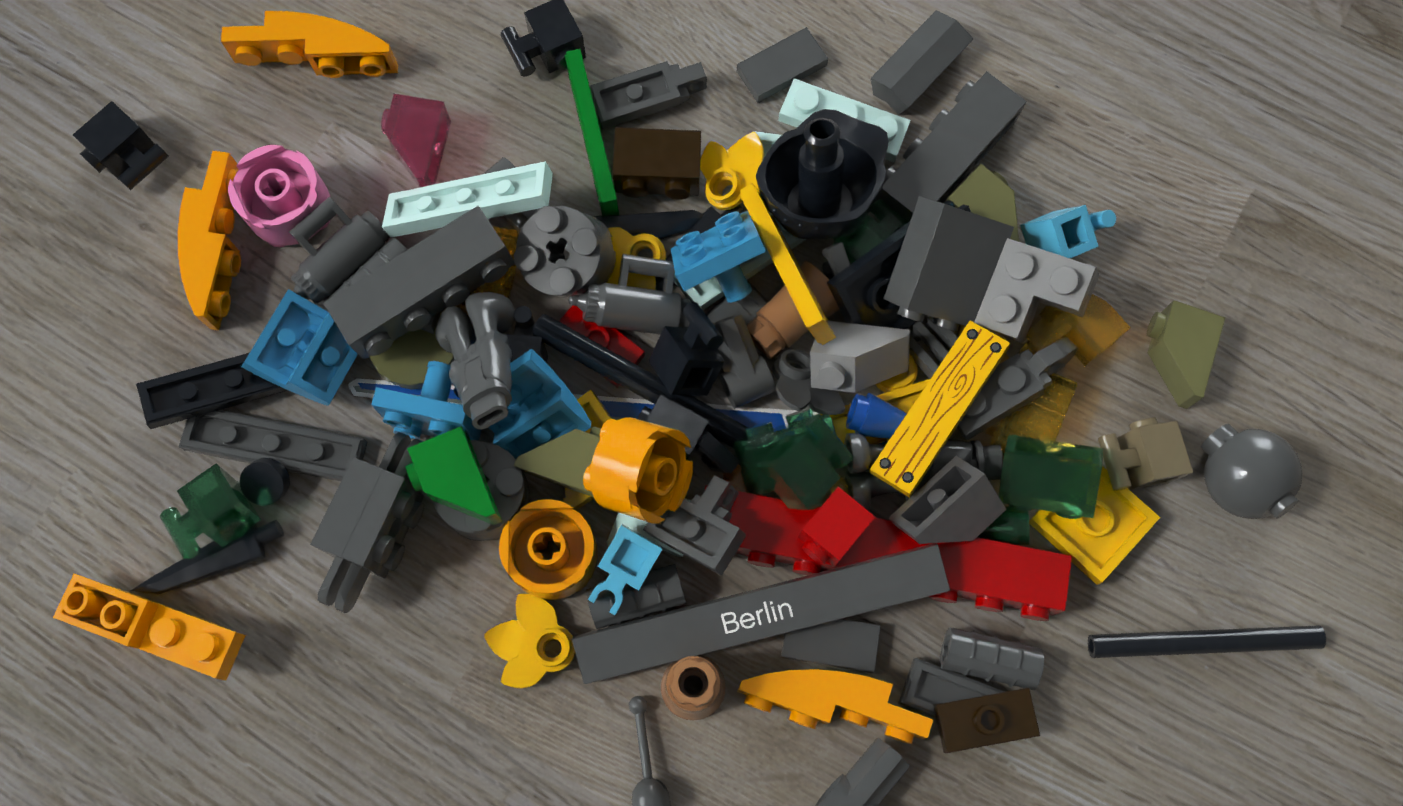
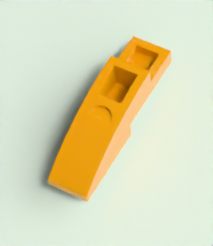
[221,11,398,78]
[178,151,241,331]
[53,574,246,681]
[737,669,933,744]

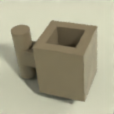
[1098,417,1193,491]

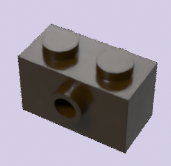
[612,127,701,200]

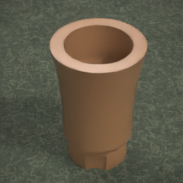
[746,261,840,360]
[661,655,726,720]

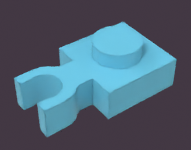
[588,524,663,615]

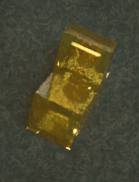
[1018,294,1131,366]

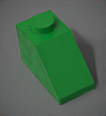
[405,426,503,525]

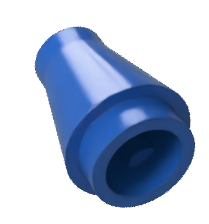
[846,393,907,439]

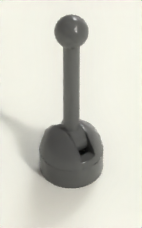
[629,696,671,806]

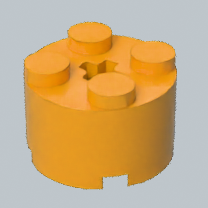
[583,417,693,524]
[499,499,598,600]

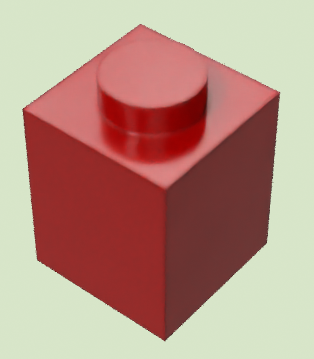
[798,486,875,567]

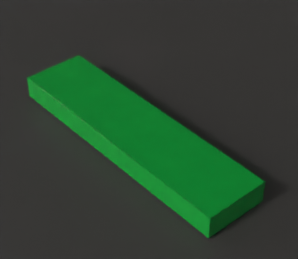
[565,49,619,216]

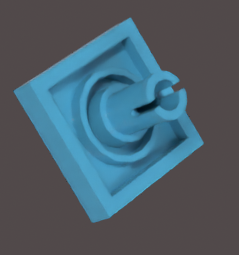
[670,210,766,303]
[371,361,482,440]

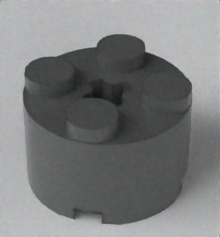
[513,206,616,298]
[432,440,530,541]

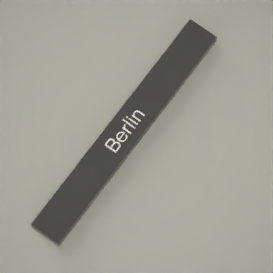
[572,543,950,684]

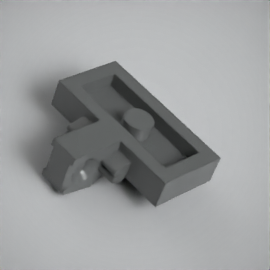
[643,475,746,576]

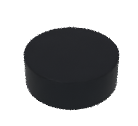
[240,458,290,506]

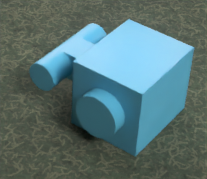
[1020,205,1116,258]

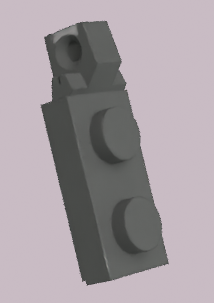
[590,61,707,129]
[957,342,1066,440]

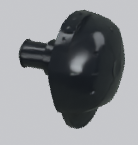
[756,109,889,239]

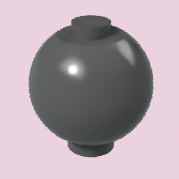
[1201,424,1302,519]

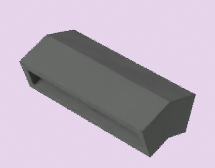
[871,10,973,115]

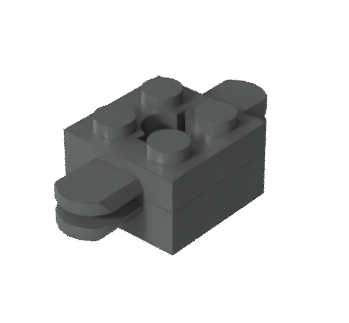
[310,432,425,613]

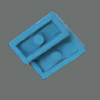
[241,289,358,406]
[488,349,591,459]

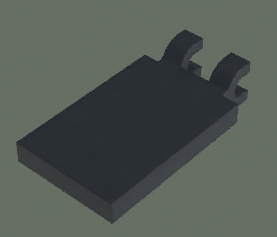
[826,200,971,329]

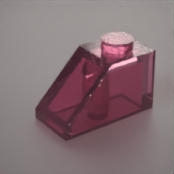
[381,94,451,188]

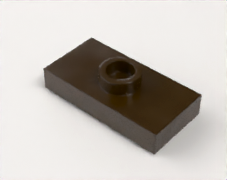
[933,688,1040,753]

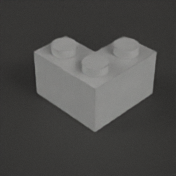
[974,238,1099,344]

